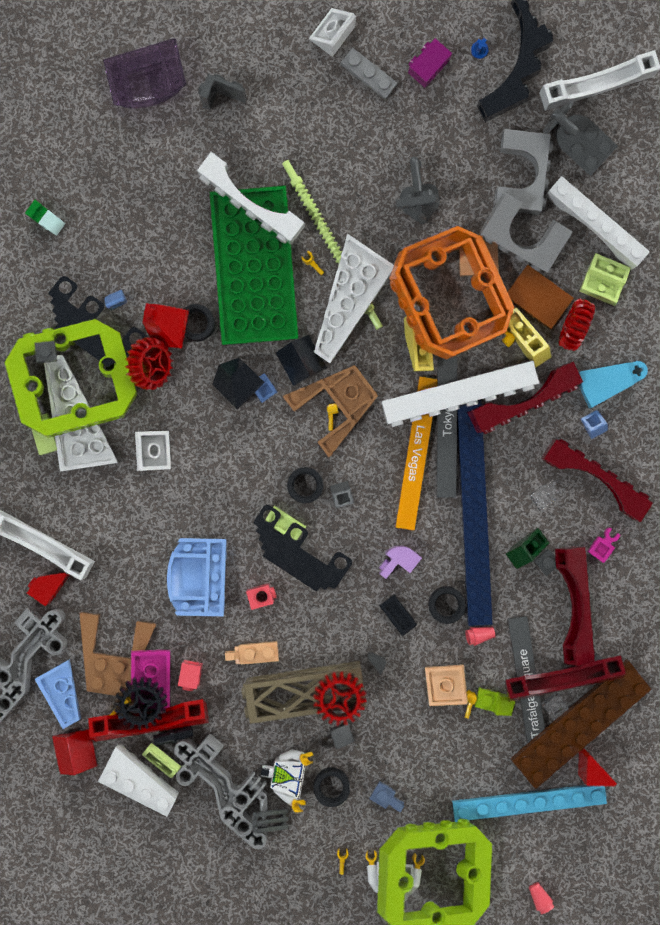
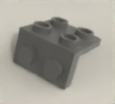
[198,74,247,110]

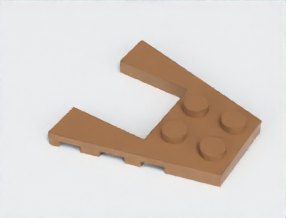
[283,365,378,457]
[80,612,156,696]

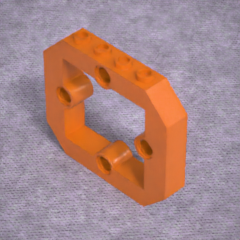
[389,226,514,360]

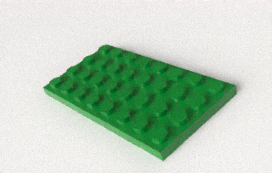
[209,186,299,346]

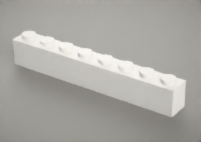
[381,361,539,427]

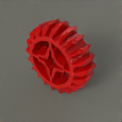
[558,299,595,351]
[125,337,174,390]
[313,671,367,726]

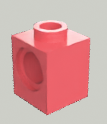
[246,583,277,610]
[178,660,203,691]

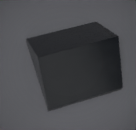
[276,335,327,386]

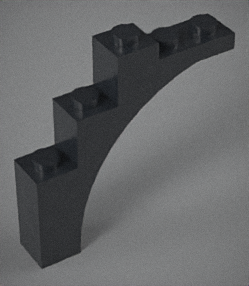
[477,0,553,123]

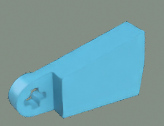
[579,361,648,408]

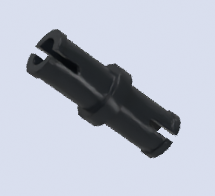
[153,726,194,747]

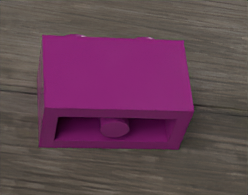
[408,38,452,88]

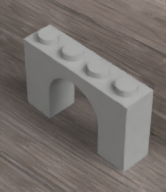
[493,129,553,215]
[480,191,573,273]

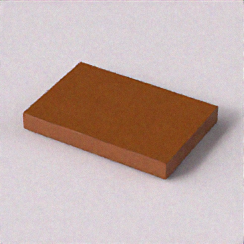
[508,264,574,330]

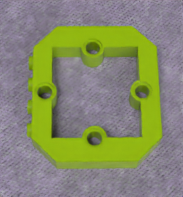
[4,319,137,438]
[377,819,492,925]

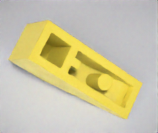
[507,307,551,368]
[404,316,434,371]

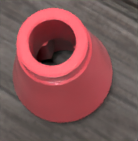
[465,626,495,646]
[529,882,554,914]

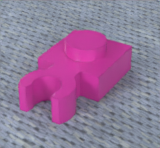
[587,527,620,563]

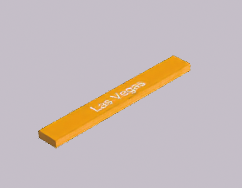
[395,377,437,530]

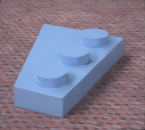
[35,659,81,729]

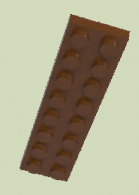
[510,659,652,789]

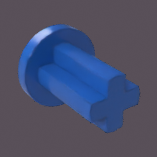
[471,38,488,59]

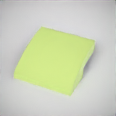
[579,253,631,306]

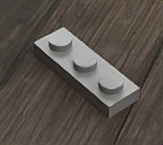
[341,47,398,100]

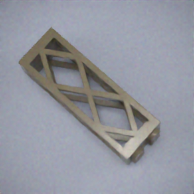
[241,661,366,724]

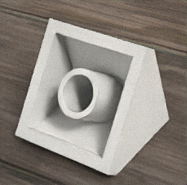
[309,8,356,57]
[135,431,171,471]

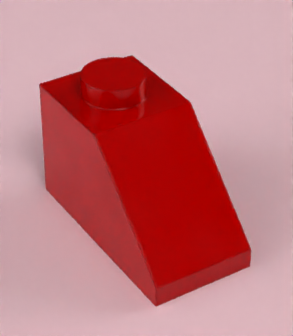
[27,572,70,606]

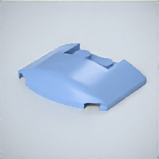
[167,538,227,617]

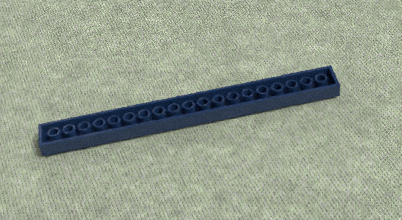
[457,399,493,626]

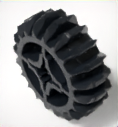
[114,676,167,730]

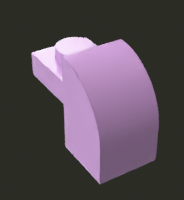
[379,545,422,579]

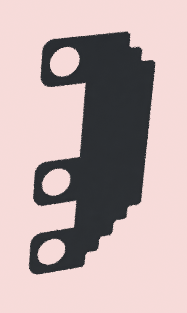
[48,276,148,367]
[253,505,352,591]

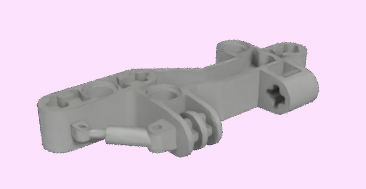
[0,607,67,723]
[174,733,268,849]

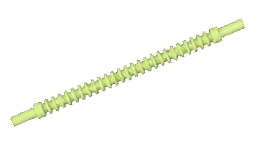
[282,160,383,330]

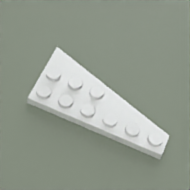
[314,234,394,363]
[44,355,118,471]

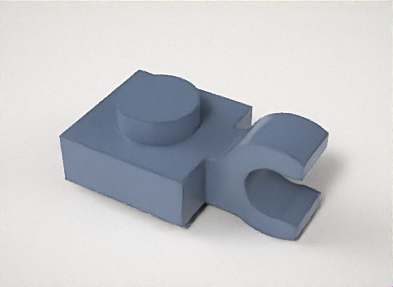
[369,781,404,812]

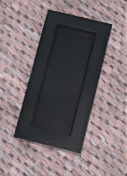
[379,594,417,637]

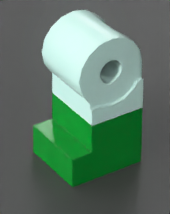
[25,200,65,236]

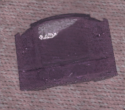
[103,38,187,109]

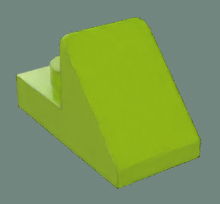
[474,687,515,716]

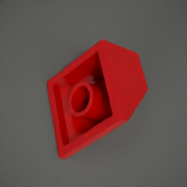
[142,303,189,349]

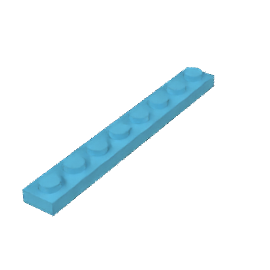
[452,785,607,822]

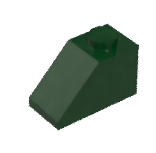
[506,528,549,569]

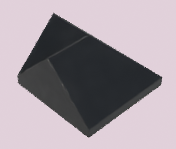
[212,358,265,410]

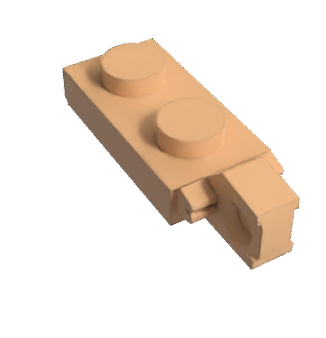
[225,641,279,665]

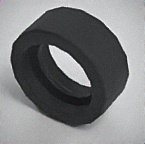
[184,304,215,342]
[287,467,323,504]
[428,586,466,624]
[314,767,350,807]

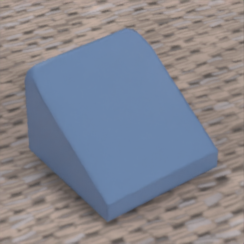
[104,290,127,310]
[255,374,277,403]
[581,410,608,439]

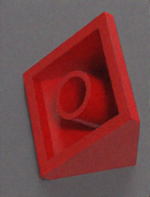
[52,729,98,775]
[578,748,617,787]

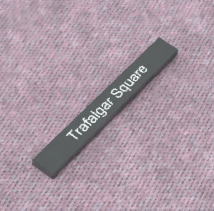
[507,616,545,744]

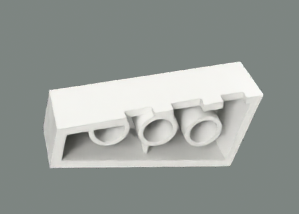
[98,742,179,816]

